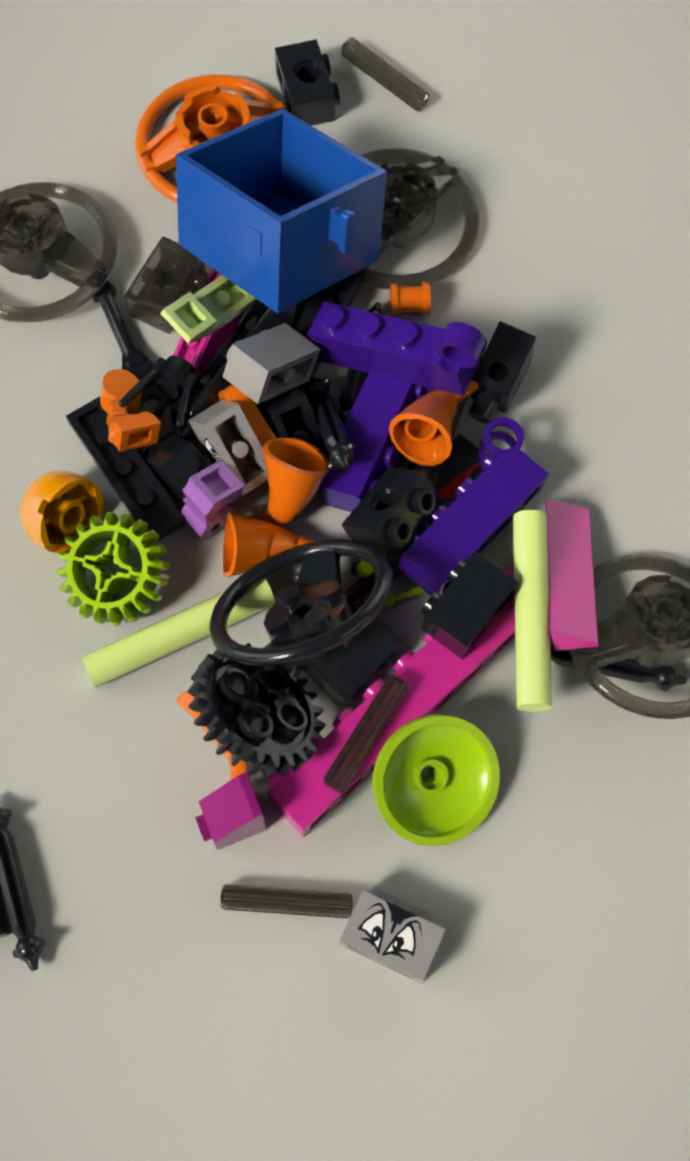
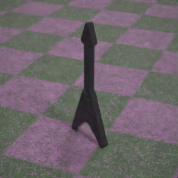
[92,270,182,414]

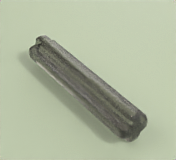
[341,37,430,112]
[324,675,409,794]
[220,884,353,918]

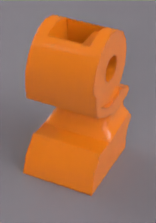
[100,369,161,452]

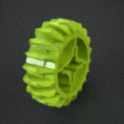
[56,512,171,626]

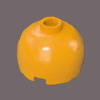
[20,470,104,554]

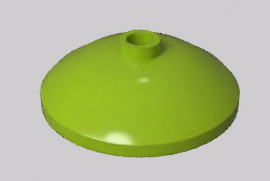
[372,714,500,846]

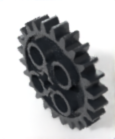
[187,643,325,777]

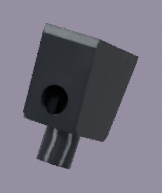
[468,321,537,424]

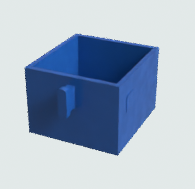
[176,108,387,314]

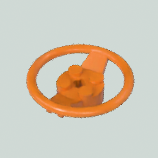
[135,74,287,203]

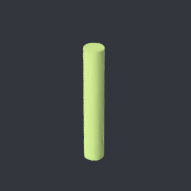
[513,510,552,712]
[81,579,276,688]

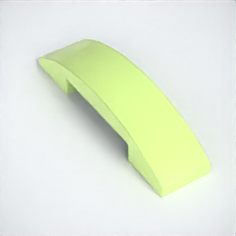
[161,275,257,344]

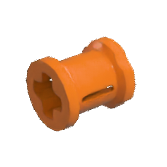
[390,281,431,317]

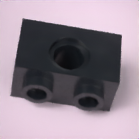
[275,39,340,126]
[341,467,442,560]

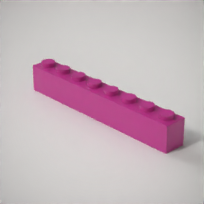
[267,563,515,837]

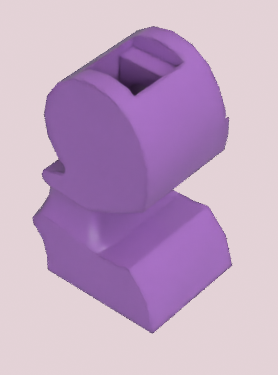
[181,460,245,540]

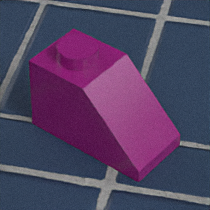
[195,773,266,850]

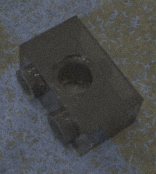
[124,236,208,334]

